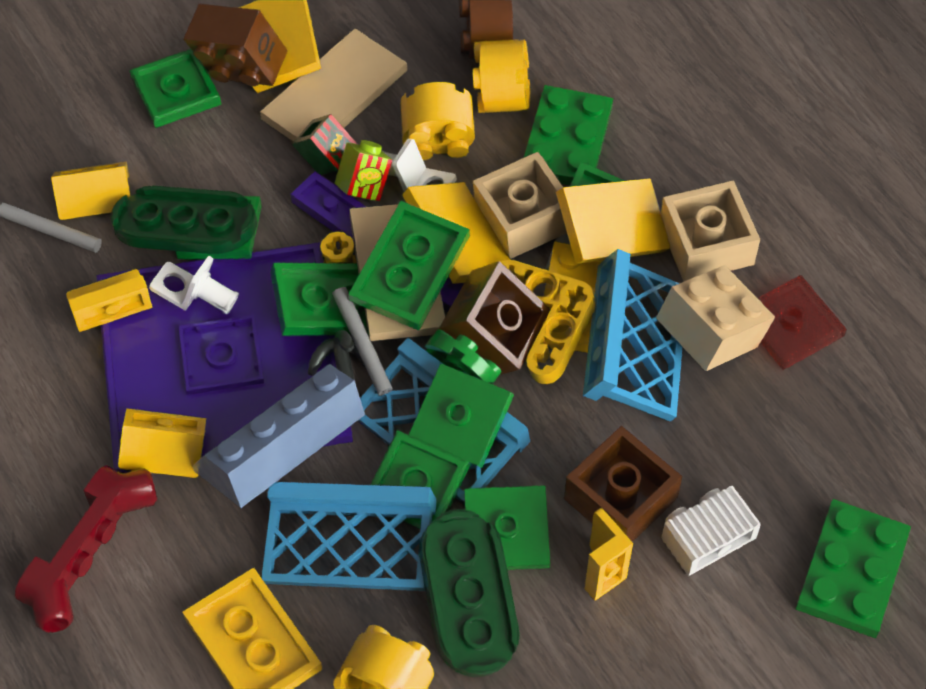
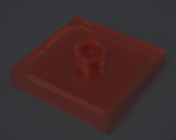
[758,275,847,370]

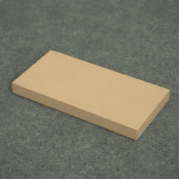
[260,29,407,142]
[349,204,445,341]

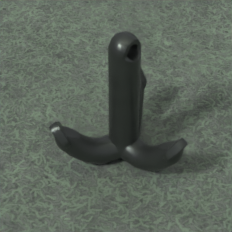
[308,330,366,381]

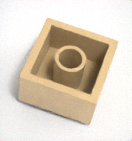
[473,152,567,259]
[661,180,760,281]
[656,265,775,371]

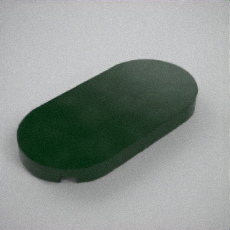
[111,186,257,254]
[419,509,520,677]

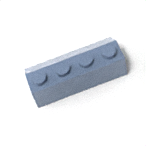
[192,364,365,508]

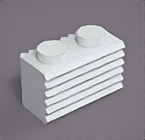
[662,486,761,576]

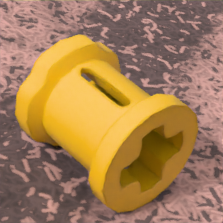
[320,232,357,263]

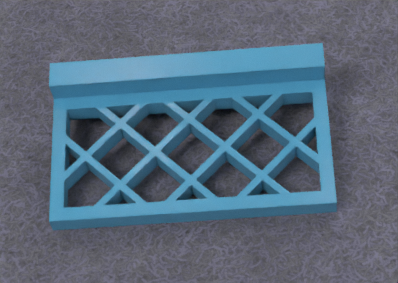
[583,249,682,421]
[358,338,530,505]
[261,482,437,591]

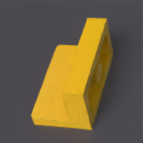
[51,161,131,220]
[66,269,153,332]
[118,408,206,478]
[584,508,633,601]

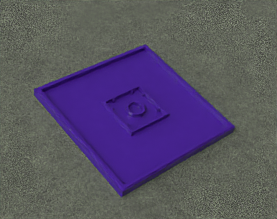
[96,242,353,474]

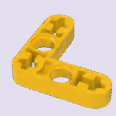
[501,260,596,384]

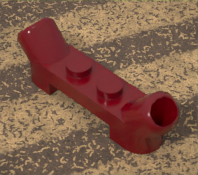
[15,465,157,633]

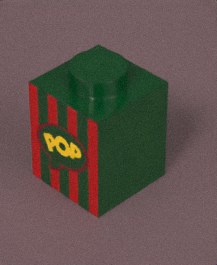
[292,114,357,175]

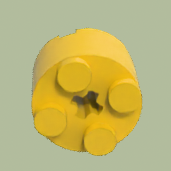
[473,39,530,113]
[400,82,475,160]
[333,625,434,689]

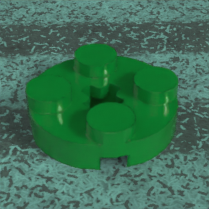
[425,329,502,384]

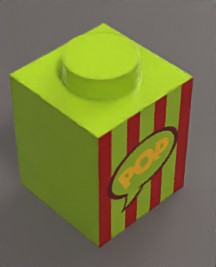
[335,140,392,201]

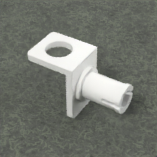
[383,139,457,192]
[149,256,239,314]

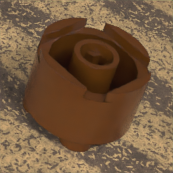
[458,0,513,59]

